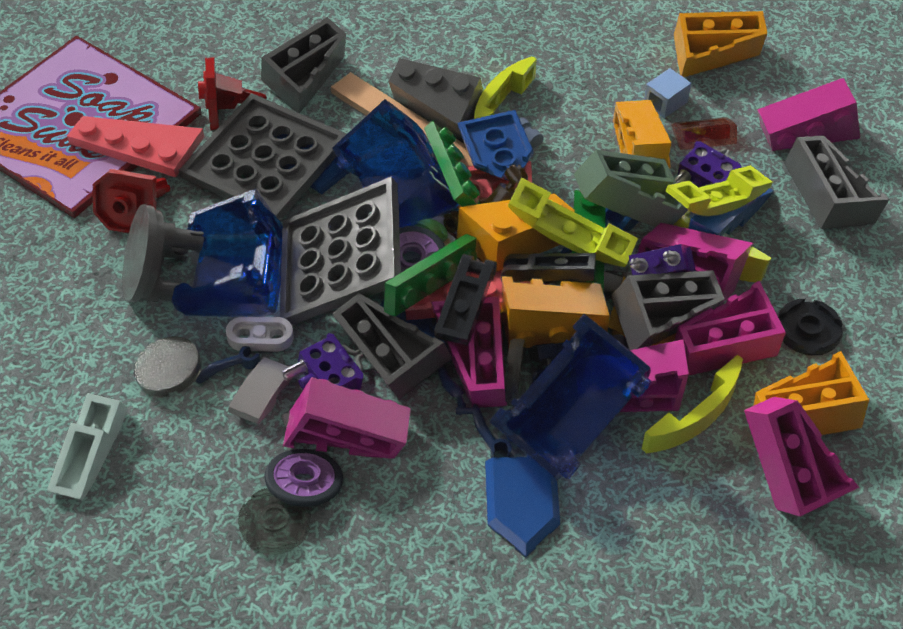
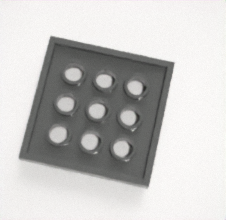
[179,93,349,223]
[280,177,401,325]

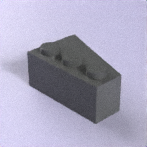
[261,17,346,114]
[389,58,483,143]
[784,136,890,229]
[611,270,724,350]
[332,293,452,400]

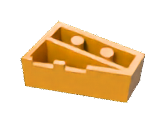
[674,11,767,77]
[613,100,671,169]
[457,194,575,272]
[501,276,610,349]
[753,351,869,435]

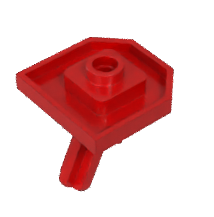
[198,57,267,130]
[92,169,170,233]

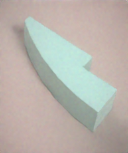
[47,393,128,501]

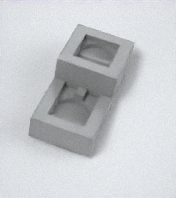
[228,357,291,424]

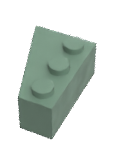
[574,150,688,227]

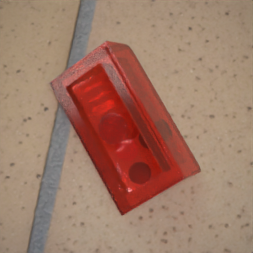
[671,117,737,150]

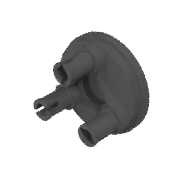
[122,204,204,304]

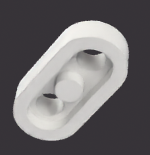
[226,316,294,352]

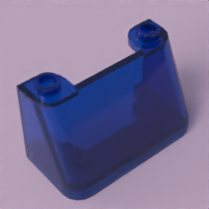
[332,99,459,228]
[172,188,283,317]
[490,314,652,480]

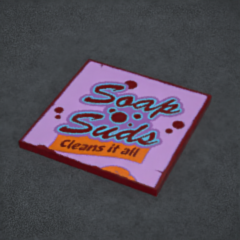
[0,35,202,219]

